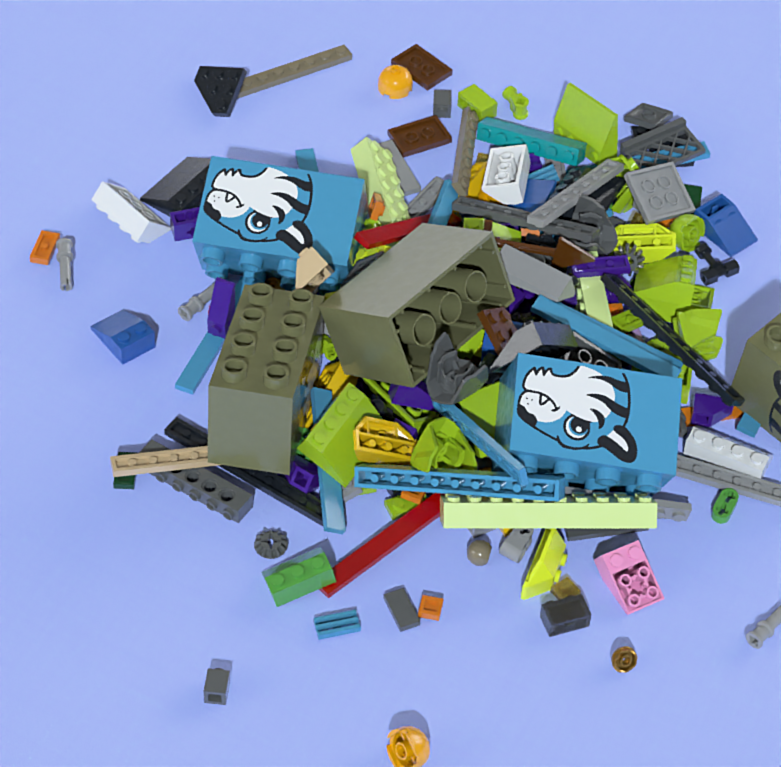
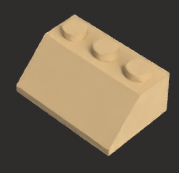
[295,247,334,293]

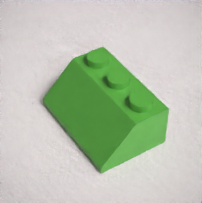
[261,547,336,607]

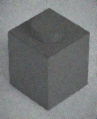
[433,90,452,118]
[203,668,230,705]

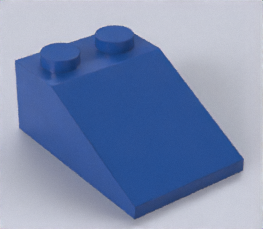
[507,179,557,229]
[90,309,156,365]

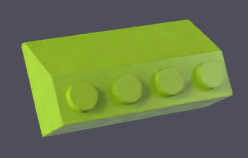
[363,378,440,438]

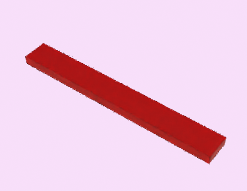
[354,212,462,249]
[319,493,445,599]

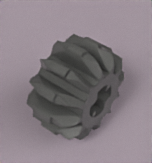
[613,243,645,276]

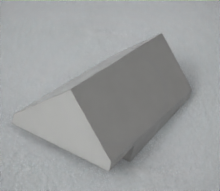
[500,244,575,302]

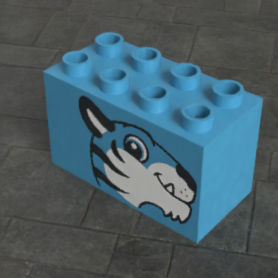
[192,156,368,296]
[491,353,682,497]

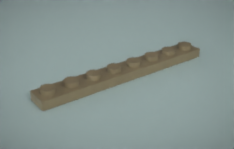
[237,44,352,99]
[451,106,479,197]

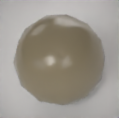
[467,540,492,566]

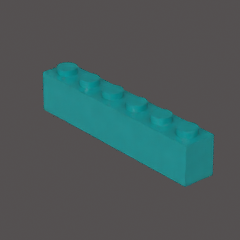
[476,117,587,166]

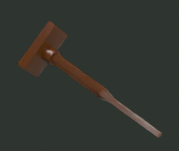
[482,219,595,269]

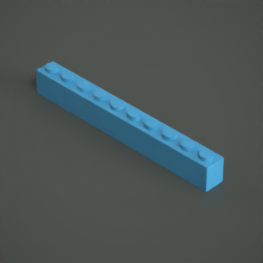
[354,463,565,502]

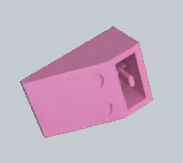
[594,540,665,615]

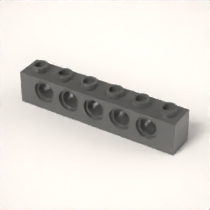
[139,439,253,523]

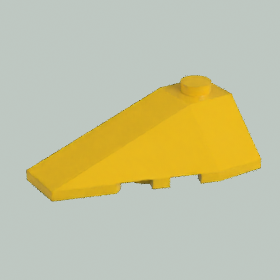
[304,361,359,429]

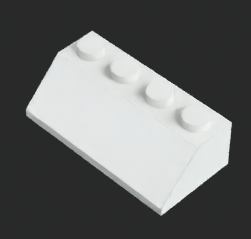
[482,144,531,205]
[91,181,171,243]
[683,425,774,479]

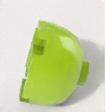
[669,213,705,252]

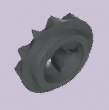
[254,529,288,559]

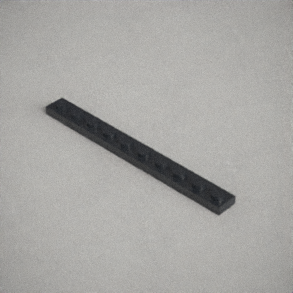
[600,274,745,407]
[164,417,323,526]

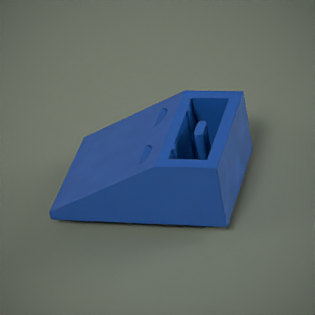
[694,194,758,257]

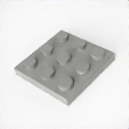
[624,161,696,225]

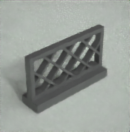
[620,117,706,169]

